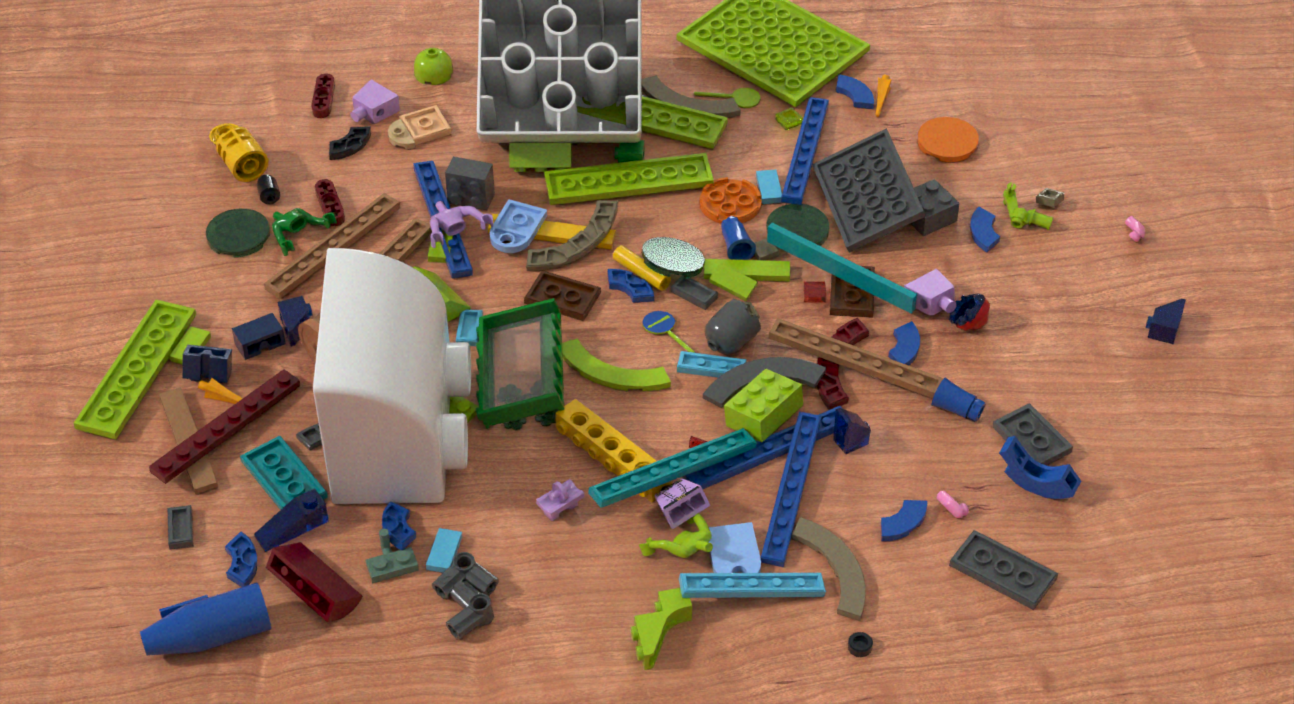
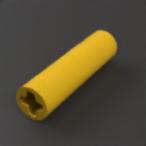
[613,245,671,291]

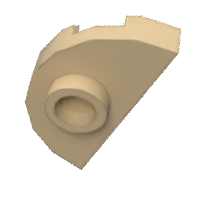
[388,119,416,149]

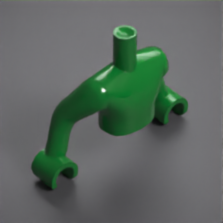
[272,208,337,256]

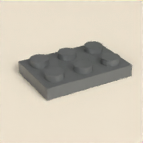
[993,403,1073,465]

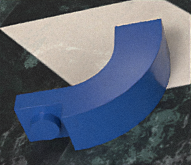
[999,436,1081,499]

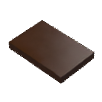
[830,266,875,318]
[524,270,601,321]

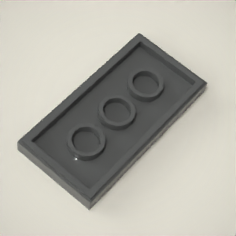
[949,530,1058,610]

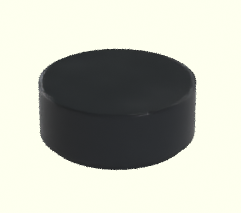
[848,632,873,657]

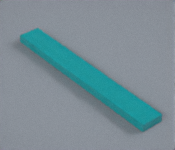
[767,223,917,314]
[588,428,757,508]

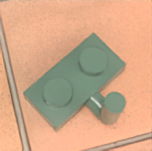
[365,529,419,584]

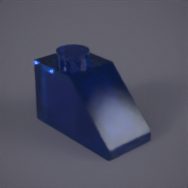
[277,296,313,347]
[1146,299,1186,344]
[833,408,871,454]

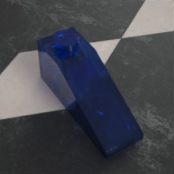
[254,488,329,552]

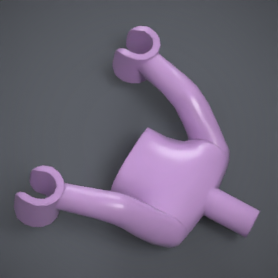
[430,201,493,248]

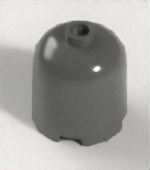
[705,299,761,355]

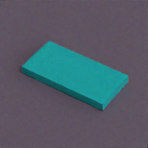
[240,436,328,519]

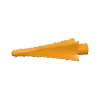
[875,74,892,117]
[198,378,243,404]

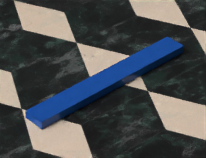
[781,97,829,205]
[413,160,473,279]
[682,406,852,489]
[761,411,821,567]

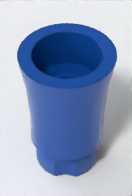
[721,216,756,260]
[931,377,986,422]

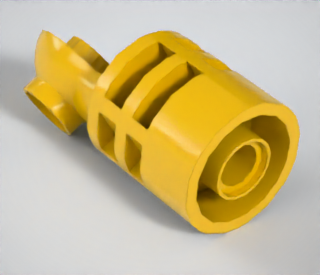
[209,123,269,182]

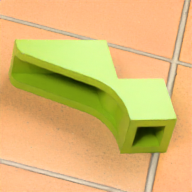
[630,588,692,670]

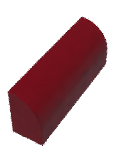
[265,542,363,622]

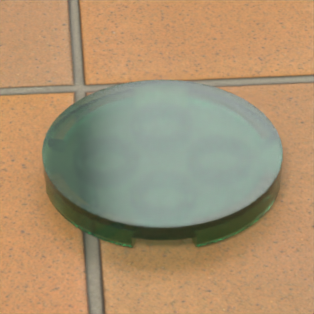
[766,204,829,246]
[206,208,270,257]
[641,237,705,278]

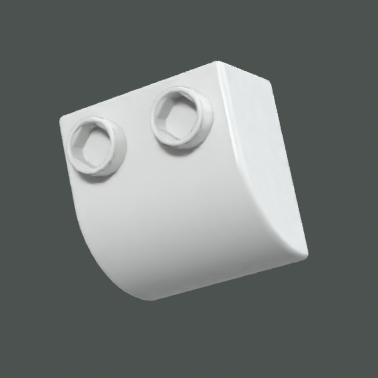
[476,0,642,143]
[313,248,471,504]

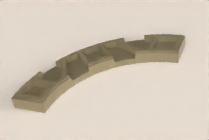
[642,75,741,118]
[526,200,619,271]
[792,517,865,621]

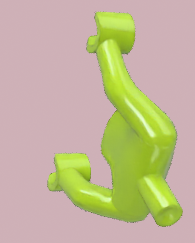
[639,513,713,558]

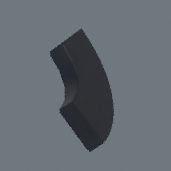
[329,126,371,160]

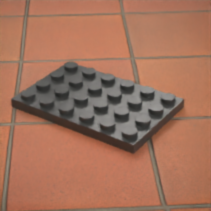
[812,128,926,252]

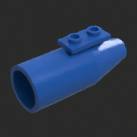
[140,583,271,656]

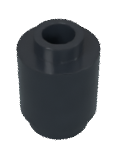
[256,175,280,204]

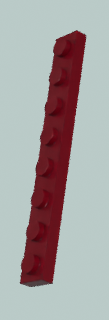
[149,369,300,484]

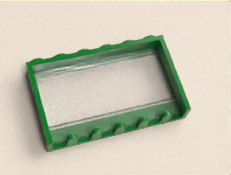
[476,298,564,429]

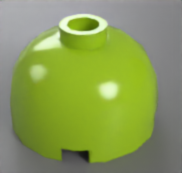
[414,48,453,85]

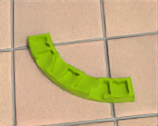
[562,338,671,391]

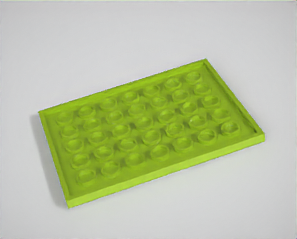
[676,0,870,107]

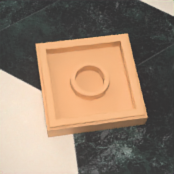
[399,105,452,145]

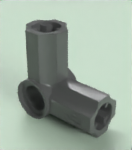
[432,552,499,599]
[446,580,494,639]

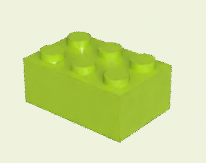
[724,369,803,442]

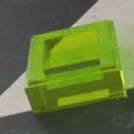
[775,107,803,130]

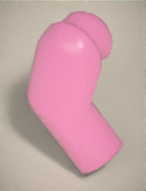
[1125,216,1145,242]
[937,491,969,518]

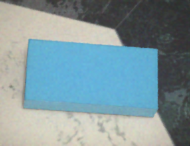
[756,169,783,204]
[456,309,483,346]
[426,528,462,573]

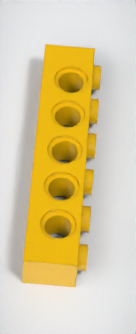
[555,399,672,502]

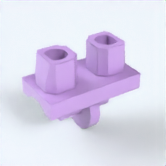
[536,479,584,521]

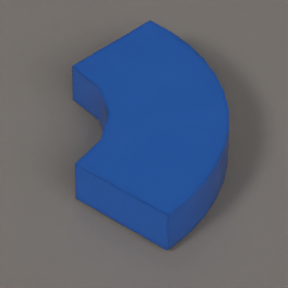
[836,75,874,109]
[970,207,1000,252]
[607,269,654,303]
[888,321,920,366]
[881,500,927,541]
[382,502,416,550]
[225,531,258,587]

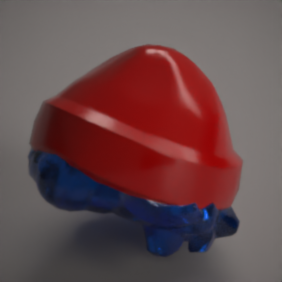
[949,293,990,331]

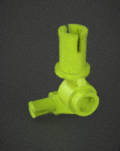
[1003,183,1053,230]

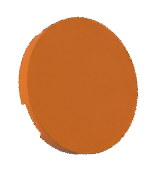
[917,117,979,162]
[699,177,762,224]

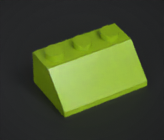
[509,143,572,172]
[413,266,471,322]

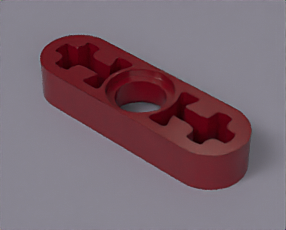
[311,73,335,118]
[315,179,345,226]

